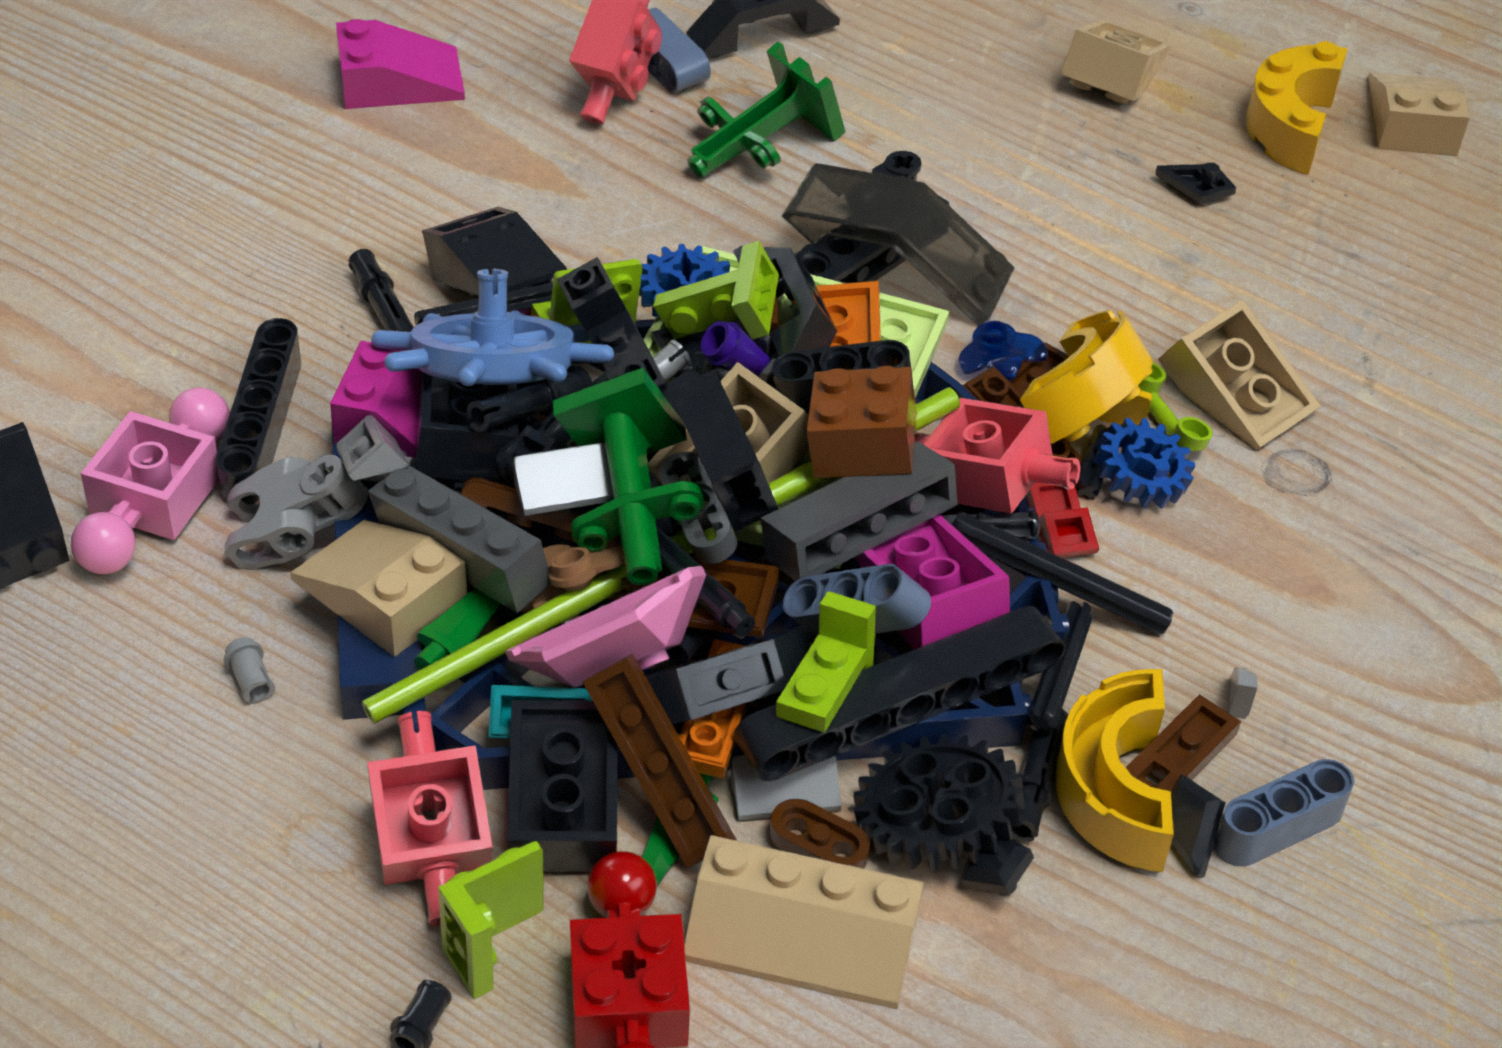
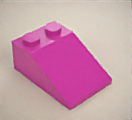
[336,19,465,109]
[855,514,1010,650]

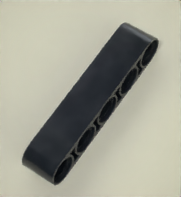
[216,318,301,504]

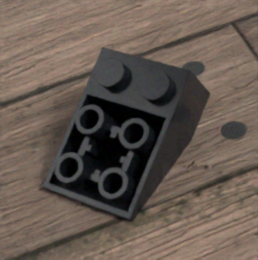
[422,207,567,296]

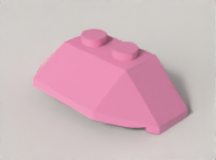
[505,566,706,688]

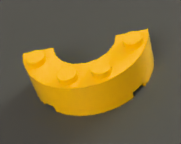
[1245,41,1348,175]
[1020,310,1153,444]
[1055,669,1174,872]

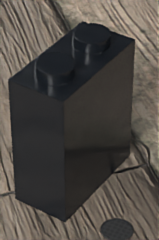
[669,369,779,532]

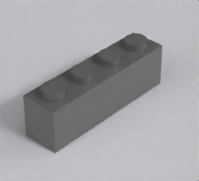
[761,441,958,581]
[368,466,551,613]

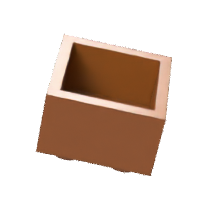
[807,366,917,478]

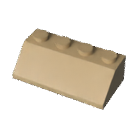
[684,835,924,1009]

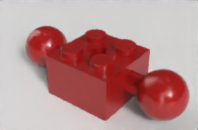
[570,851,690,1048]

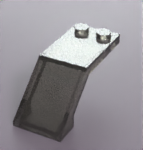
[782,163,1015,327]

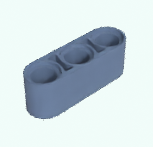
[648,8,711,93]
[783,564,931,637]
[1214,759,1354,867]

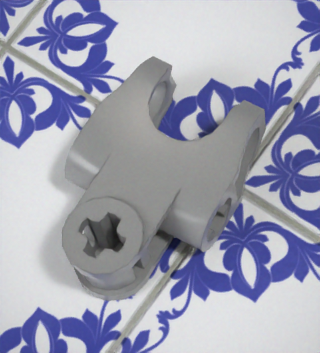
[224,454,368,570]

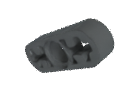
[659,452,737,564]

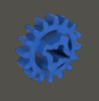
[639,244,730,317]
[1093,417,1195,509]

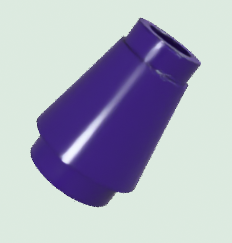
[701,321,770,377]

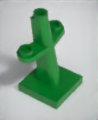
[687,41,846,178]
[553,368,704,585]

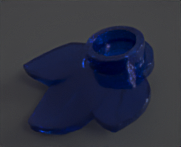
[959,320,1048,381]

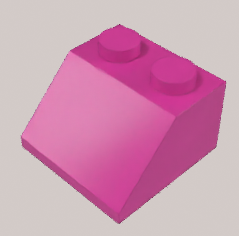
[330,340,421,458]

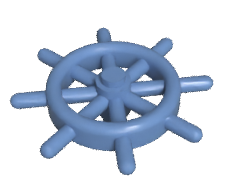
[371,269,614,386]

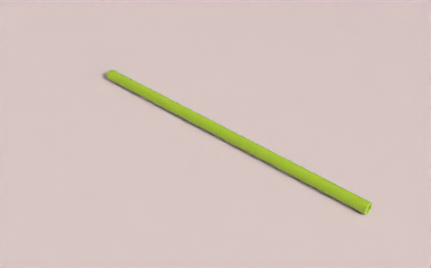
[362,387,960,724]

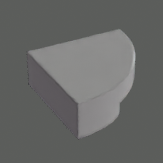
[1228,667,1257,719]

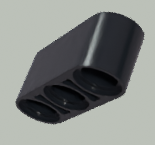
[772,340,911,414]

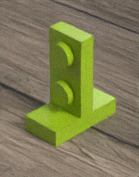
[653,241,779,340]
[776,591,876,733]

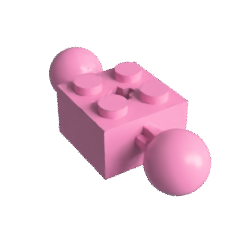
[71,387,230,575]

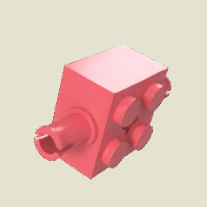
[569,0,662,125]
[914,398,1080,514]
[367,711,493,926]

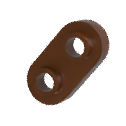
[770,799,870,869]

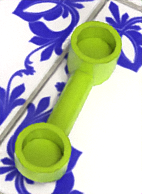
[1138,362,1213,451]

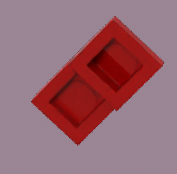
[1026,482,1099,558]

